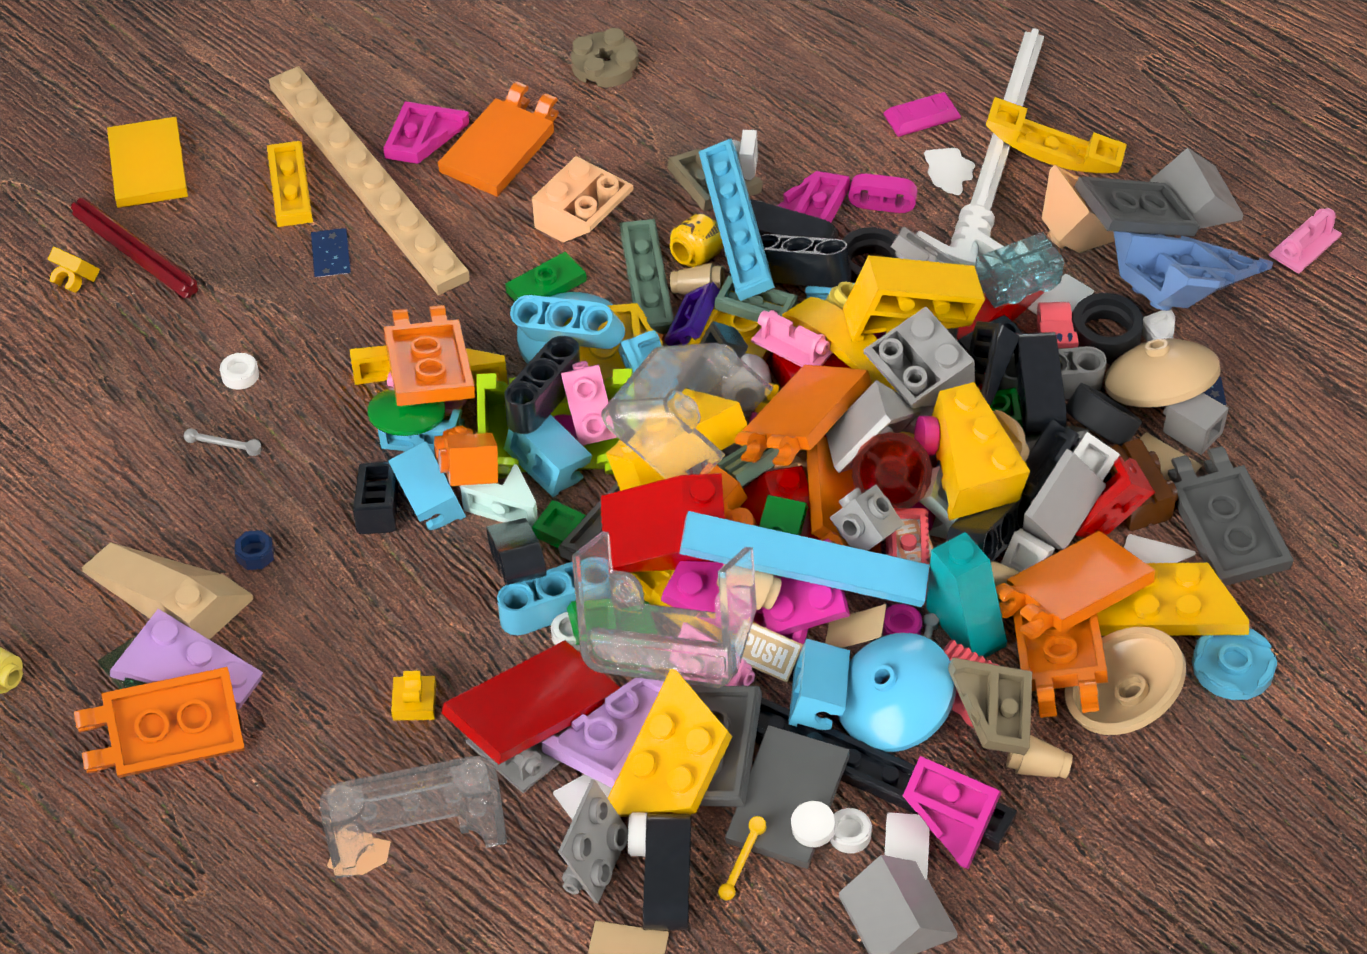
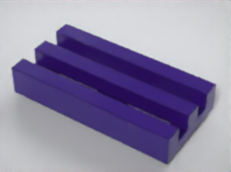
[665,282,720,350]

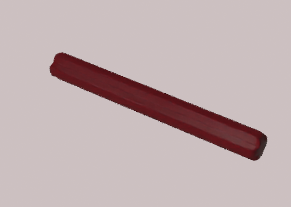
[71,198,199,299]

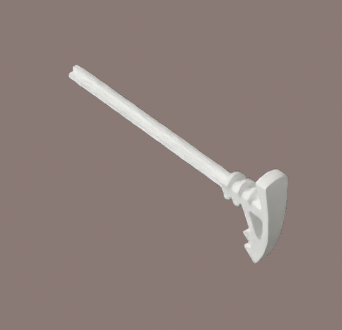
[916,28,1057,282]

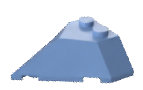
[1113,231,1273,311]

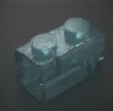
[975,232,1064,308]

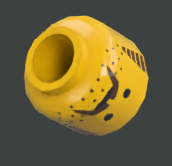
[670,214,723,267]

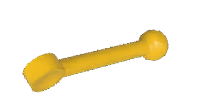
[718,816,767,901]

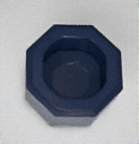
[235,530,274,570]

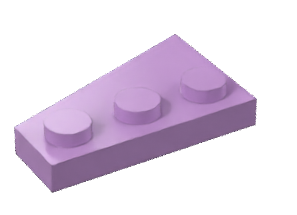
[110,609,263,710]
[542,672,664,788]

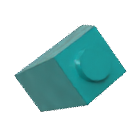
[926,532,1007,658]

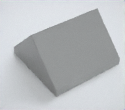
[1149,148,1243,229]
[826,380,923,473]
[1023,449,1106,550]
[839,855,958,954]

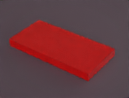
[442,640,621,765]

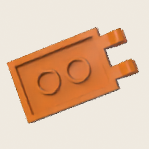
[438,82,559,197]
[384,305,475,406]
[734,364,872,466]
[806,436,882,554]
[996,531,1155,639]
[1013,608,1108,718]
[74,667,245,778]

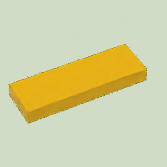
[267,141,313,227]

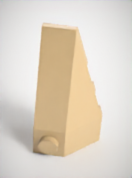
[82,542,253,640]

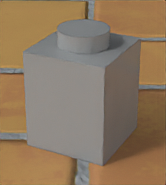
[1163,393,1229,455]

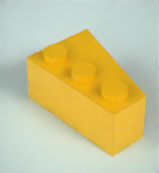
[843,255,985,342]
[932,382,1030,521]
[606,388,747,491]

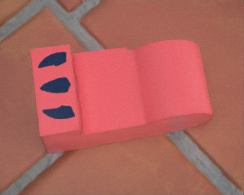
[1037,302,1079,349]

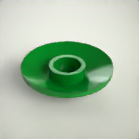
[368,387,445,436]

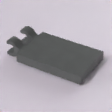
[1168,446,1294,586]

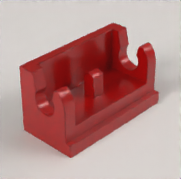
[1075,456,1155,538]

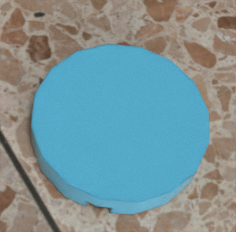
[1192,628,1277,700]

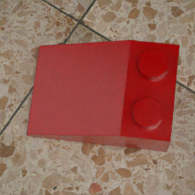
[601,473,725,573]

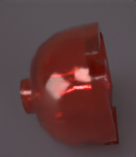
[852,432,932,511]

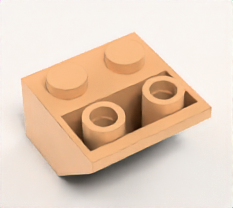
[532,156,633,242]

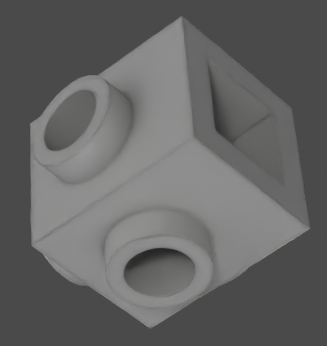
[829,485,904,551]

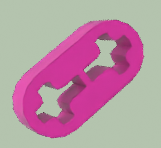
[848,174,918,213]

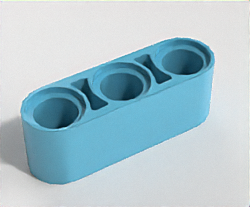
[510,295,625,349]
[497,556,611,636]

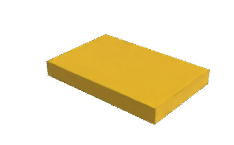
[107,117,188,208]

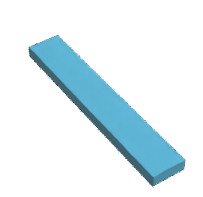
[699,139,775,301]
[679,511,930,607]

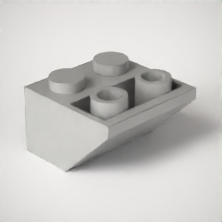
[863,307,975,408]

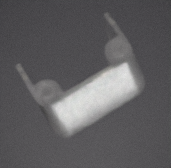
[601,343,773,479]
[572,531,757,688]

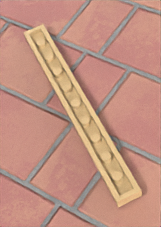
[269,66,470,295]

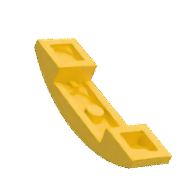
[986,97,1127,173]
[782,296,898,393]

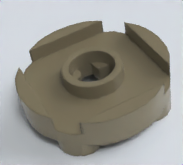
[571,28,639,88]

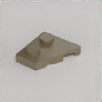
[667,149,763,211]
[948,658,1032,755]

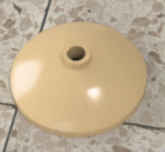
[1104,338,1221,407]
[1065,627,1186,735]

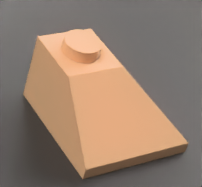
[1042,165,1115,253]

